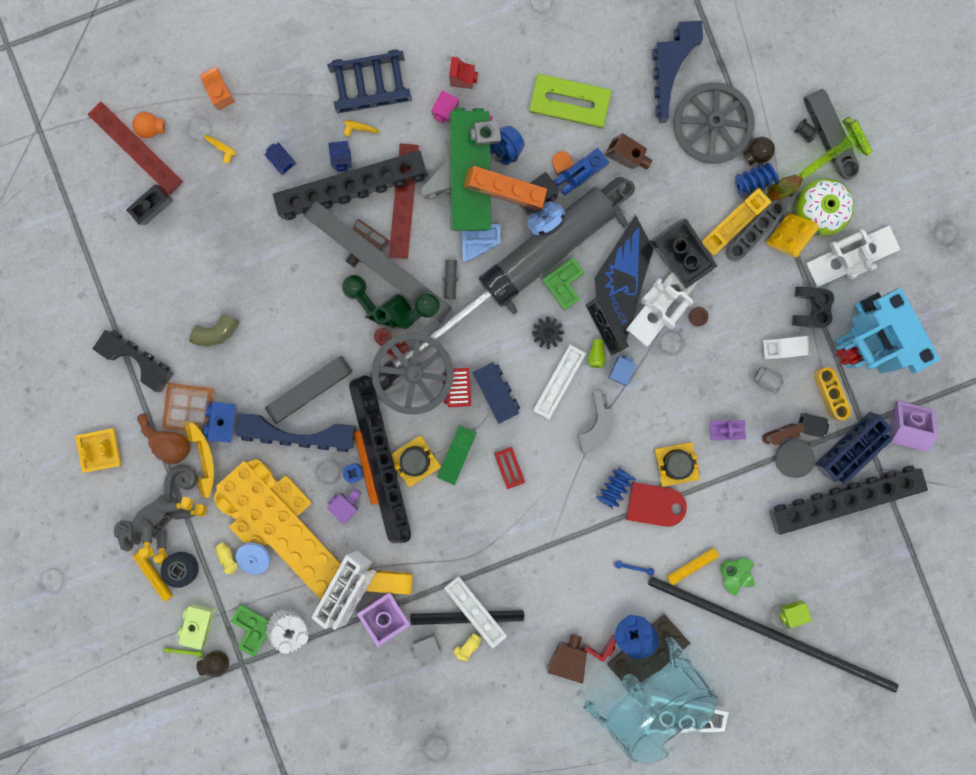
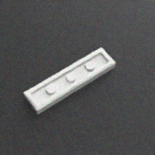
[533,344,586,420]
[444,576,507,649]

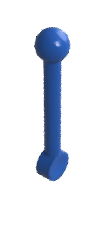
[615,561,654,575]

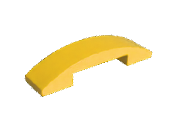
[702,188,772,255]
[184,421,214,498]

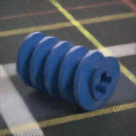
[735,163,779,198]
[596,467,636,510]

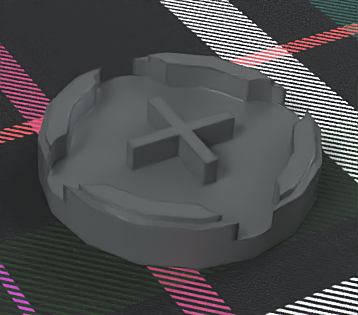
[776,440,815,478]

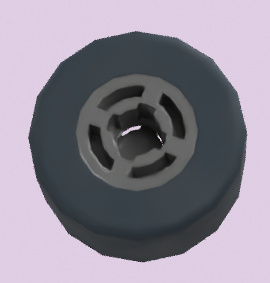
[161,552,199,588]

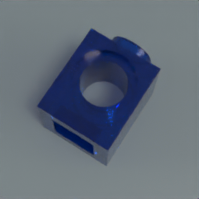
[328,141,352,172]
[264,142,297,176]

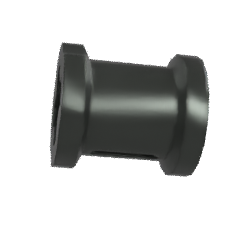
[794,118,820,144]

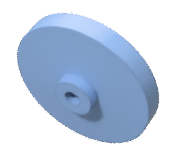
[236,542,271,574]

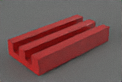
[494,447,525,489]

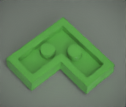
[542,257,585,311]
[230,604,270,657]

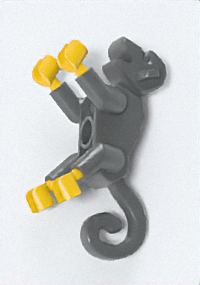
[114,465,207,565]

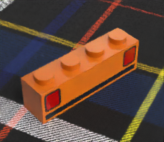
[463,166,547,210]

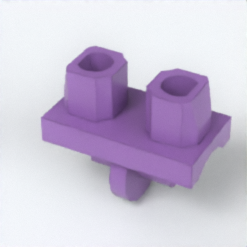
[710,420,746,440]

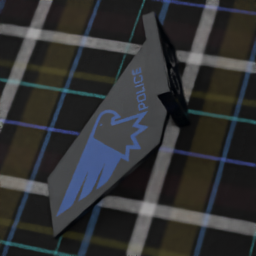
[585,215,653,356]

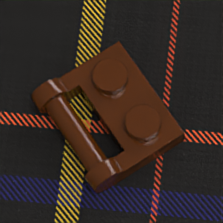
[762,423,805,445]

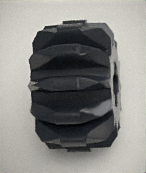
[532,316,564,349]

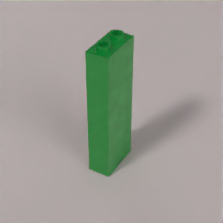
[448,108,491,231]

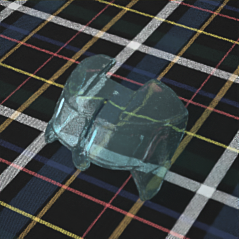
[583,636,718,764]

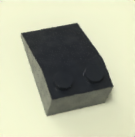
[650,218,718,289]

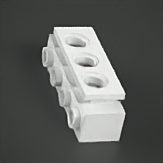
[311,551,376,630]

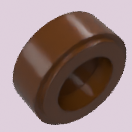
[688,307,709,327]

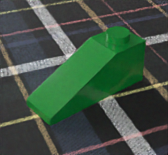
[437,425,477,485]

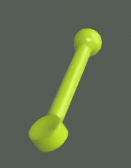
[163,647,203,658]

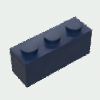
[472,362,521,424]

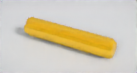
[667,548,719,585]
[133,552,173,602]

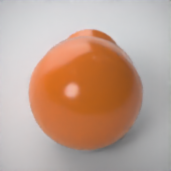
[132,111,165,139]

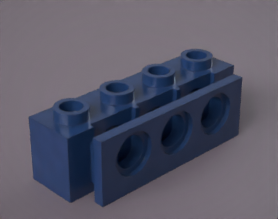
[815,412,893,484]

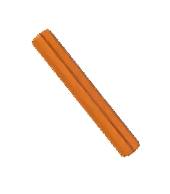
[354,430,378,505]

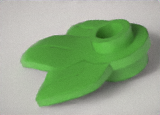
[720,558,755,596]

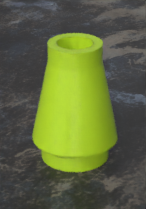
[587,339,606,368]

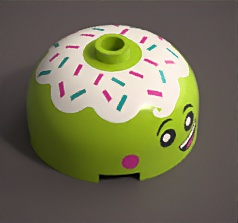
[793,178,855,238]

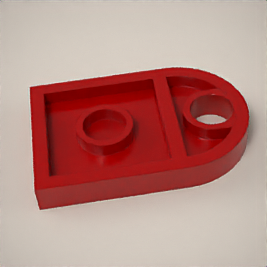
[626,482,687,527]

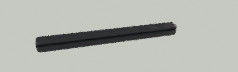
[410,610,524,625]

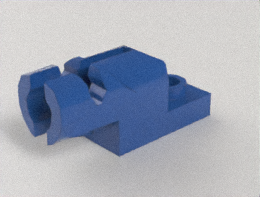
[553,148,609,196]

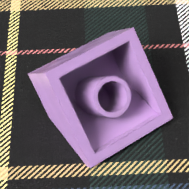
[890,400,938,452]
[356,592,410,647]

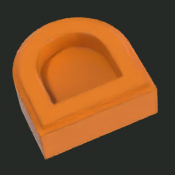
[552,151,574,175]

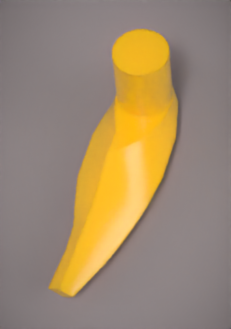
[343,120,380,137]
[204,135,236,164]

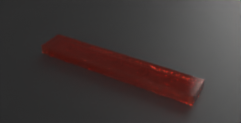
[87,101,184,195]
[389,143,419,259]

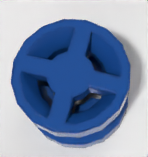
[343,463,363,483]

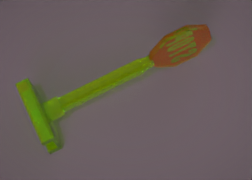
[767,117,873,200]

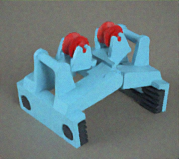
[834,287,941,373]

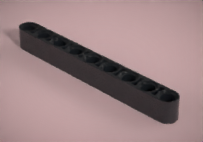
[349,375,411,544]

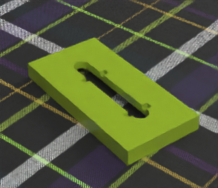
[529,74,612,129]

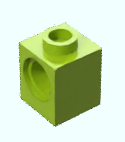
[779,600,812,629]

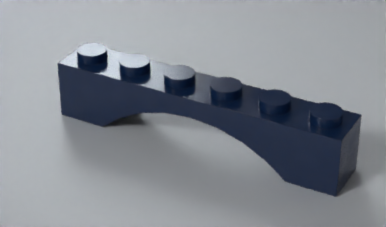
[236,413,356,452]

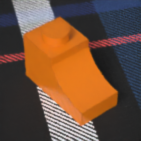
[199,67,235,110]

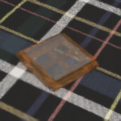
[162,383,214,433]

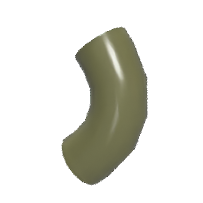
[189,314,240,347]

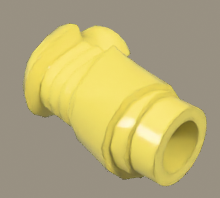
[215,542,238,575]
[453,633,482,661]

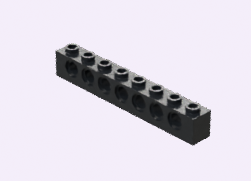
[273,150,428,220]
[769,465,928,535]

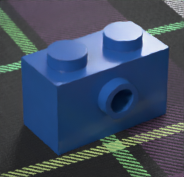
[203,401,236,443]

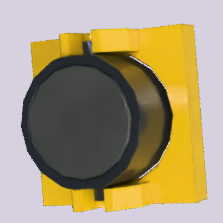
[392,435,442,488]
[654,442,700,487]

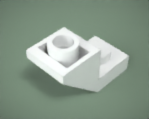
[763,336,810,359]

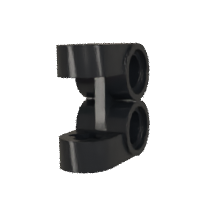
[792,287,834,328]

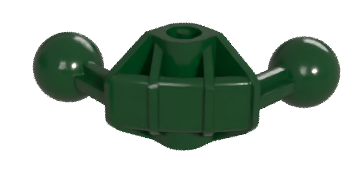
[342,275,440,329]

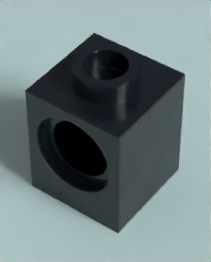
[798,413,829,438]

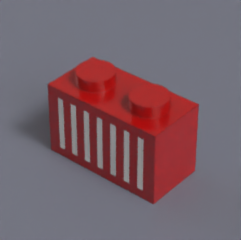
[442,368,471,407]

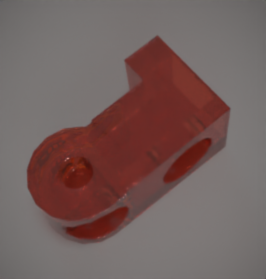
[374,328,411,360]

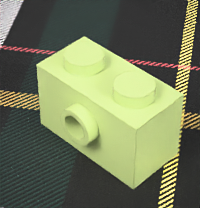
[177,603,215,650]

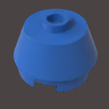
[490,126,525,165]

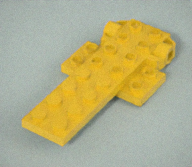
[214,458,341,600]

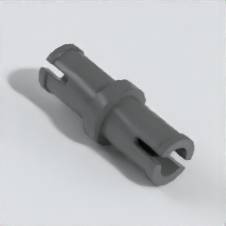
[443,260,458,299]

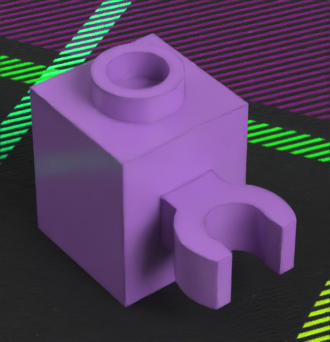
[327,489,362,524]

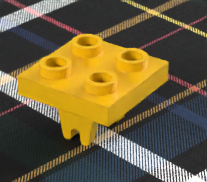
[766,213,819,258]
[75,428,122,473]

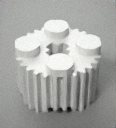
[265,609,308,654]

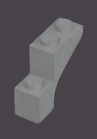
[421,139,450,200]

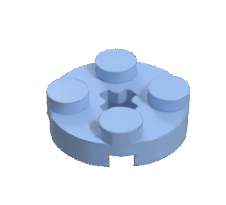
[527,201,565,235]

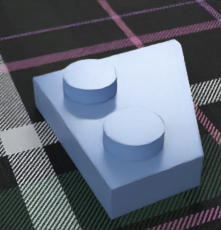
[462,224,501,262]

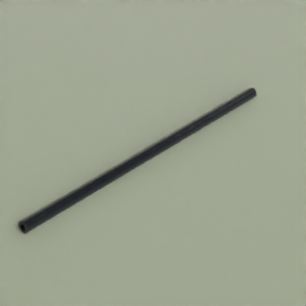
[648,576,899,693]

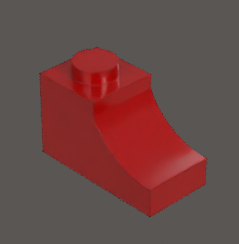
[449,56,478,89]

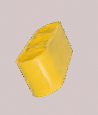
[814,367,851,420]
[364,569,413,594]

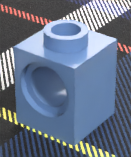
[608,355,637,386]

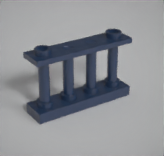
[327,49,412,114]

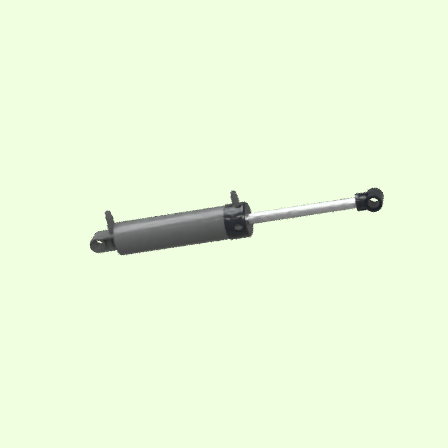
[371,177,635,391]

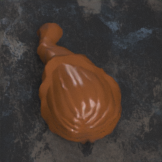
[137,414,191,464]

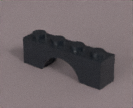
[92,329,174,392]

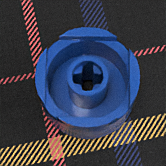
[614,615,658,659]

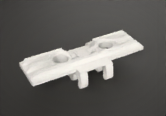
[805,225,900,288]
[626,272,700,347]

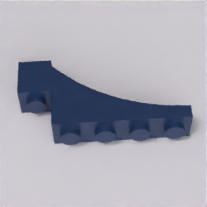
[652,21,703,123]

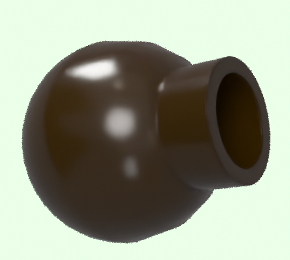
[743,136,775,166]
[196,650,230,677]

